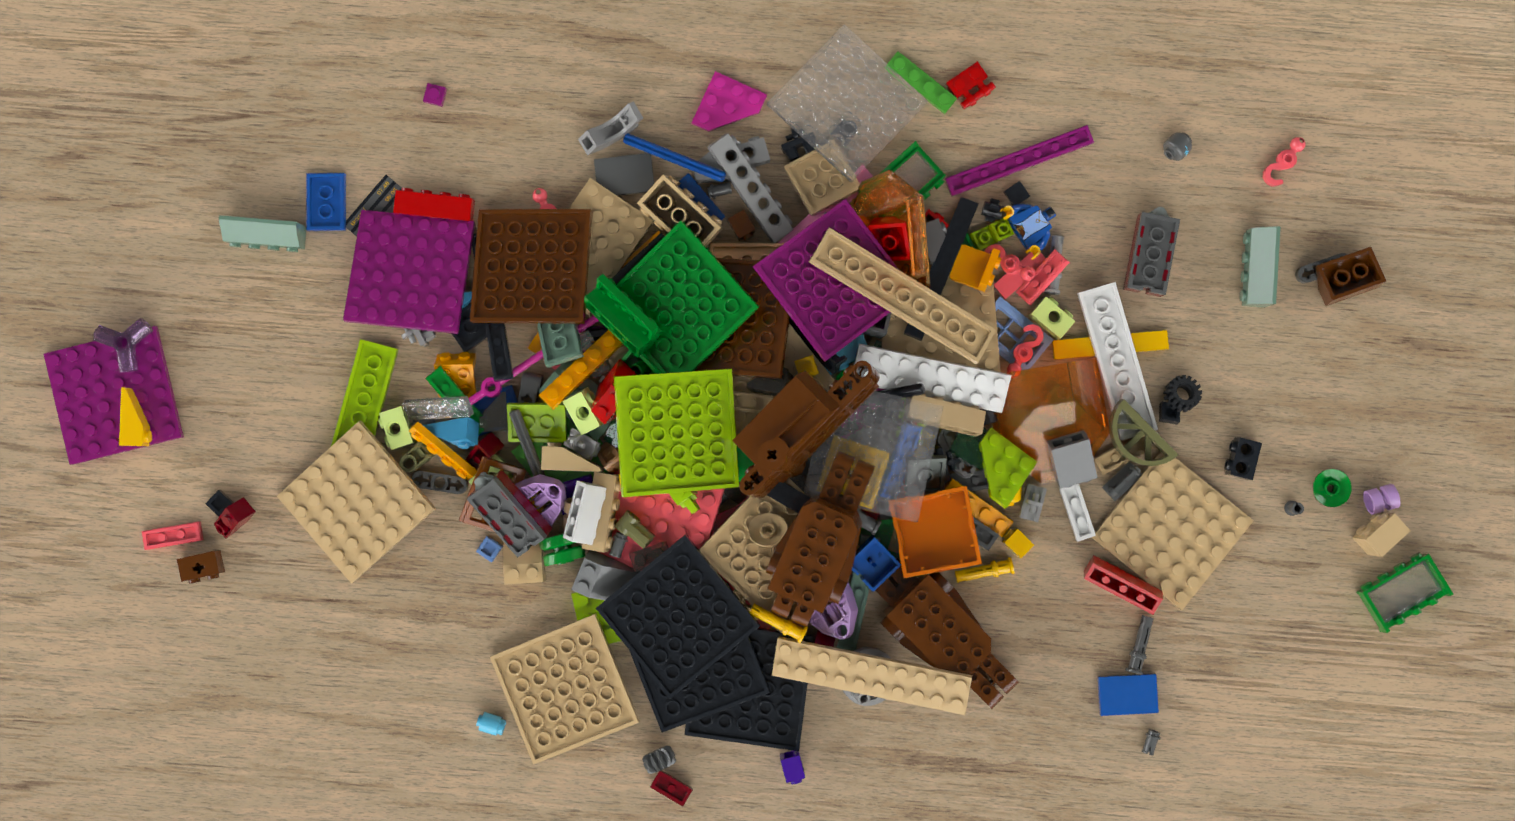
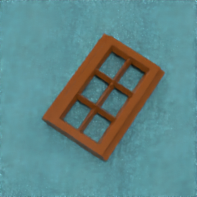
[459,456,527,532]

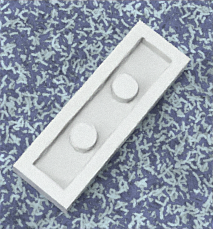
[1058,484,1096,542]

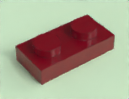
[650,770,693,807]

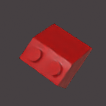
[868,216,912,261]

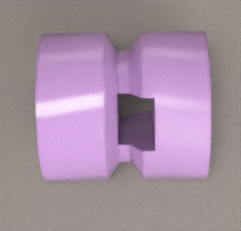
[1363,484,1401,515]

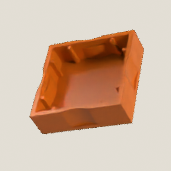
[889,486,982,578]

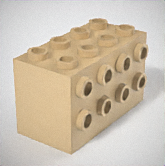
[637,174,724,247]

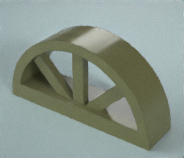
[1109,399,1179,466]

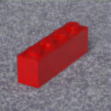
[393,188,475,222]
[1084,555,1163,615]

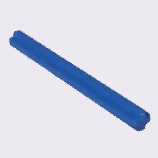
[623,133,726,182]

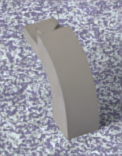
[578,102,643,156]

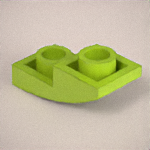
[969,219,1014,250]

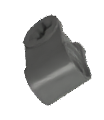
[518,371,543,403]

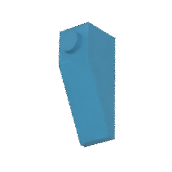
[423,417,479,449]

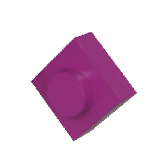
[423,83,447,107]

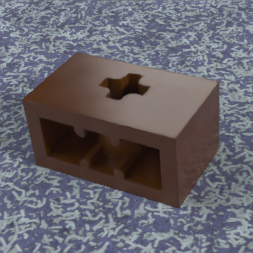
[177,550,225,584]

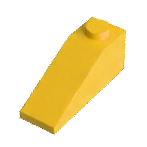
[119,387,152,446]

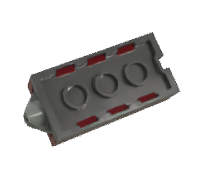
[1123,207,1180,297]
[467,470,552,558]

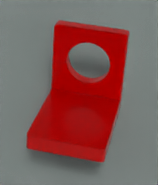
[912,209,949,231]

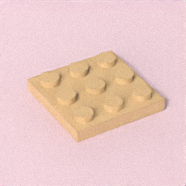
[784,139,862,216]

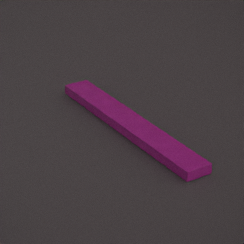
[945,125,1094,197]

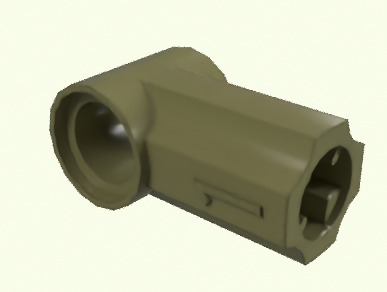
[615,510,655,549]

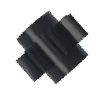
[981,198,1004,223]

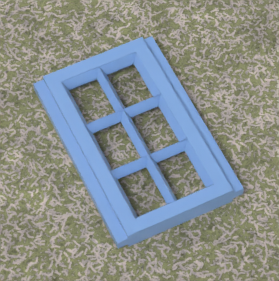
[995,297,1054,375]

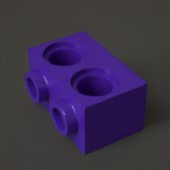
[780,750,805,785]

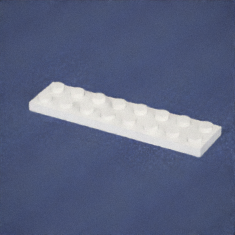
[1077,282,1158,440]
[854,344,1011,413]

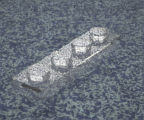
[402,396,474,420]

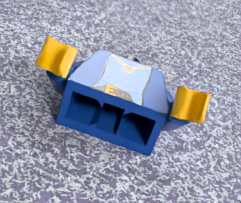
[1000,204,1056,259]

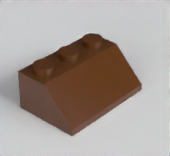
[1316,247,1386,306]

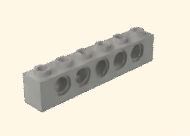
[707,134,793,243]

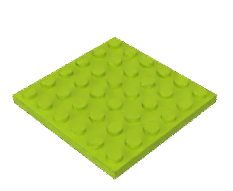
[614,369,739,497]

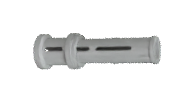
[1043,235,1064,295]

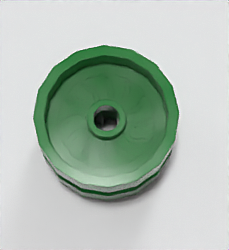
[539,534,586,566]

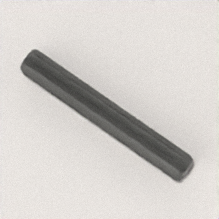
[509,409,546,476]

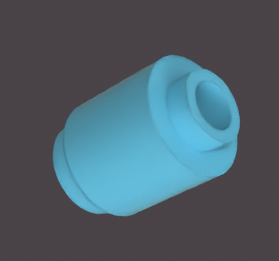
[476,712,506,736]

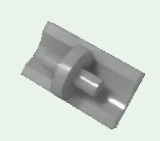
[401,328,436,347]
[563,428,601,460]
[1019,484,1047,522]

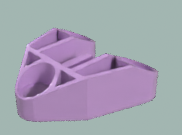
[515,474,566,527]
[810,583,858,639]

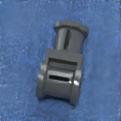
[857,507,882,536]

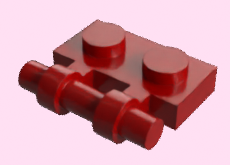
[946,61,996,109]

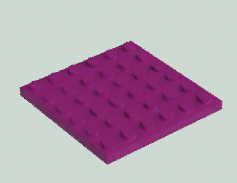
[753,199,900,362]
[343,210,475,334]
[44,326,184,465]

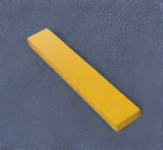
[1052,330,1169,360]

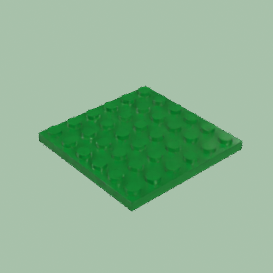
[616,221,760,373]

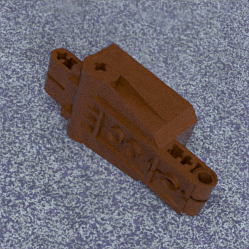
[732,361,880,499]
[766,451,876,627]
[875,558,1019,709]

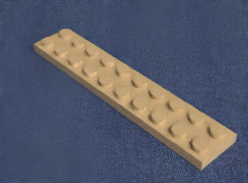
[809,228,996,364]
[772,636,972,715]

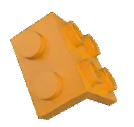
[949,245,1002,292]
[434,352,477,398]

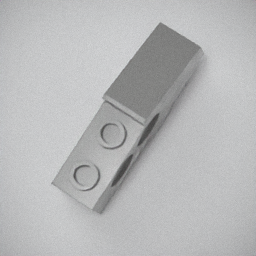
[694,136,770,183]

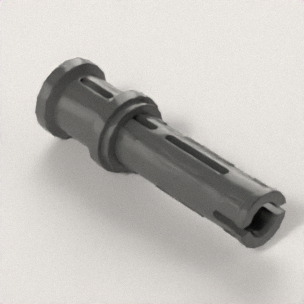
[1125,615,1154,675]

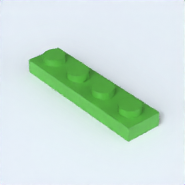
[885,51,957,115]

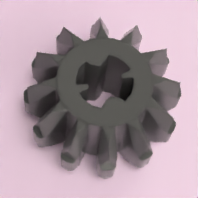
[642,745,676,774]

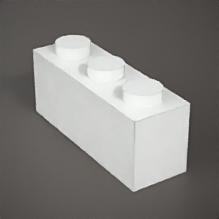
[563,481,606,545]

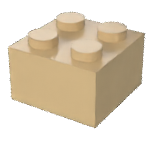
[1353,512,1411,557]

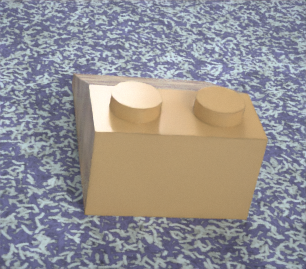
[541,443,604,472]
[503,542,546,585]

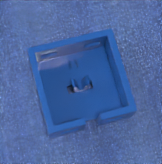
[852,535,901,592]

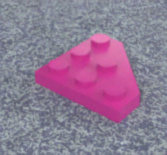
[691,71,767,132]

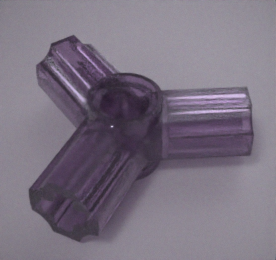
[93,318,153,373]

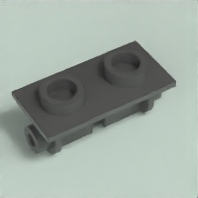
[1102,461,1142,501]

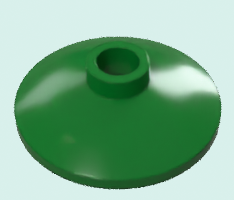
[1313,469,1352,507]

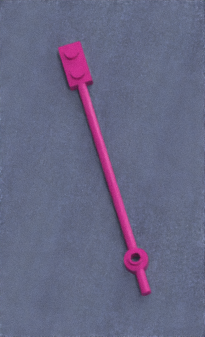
[465,315,599,407]

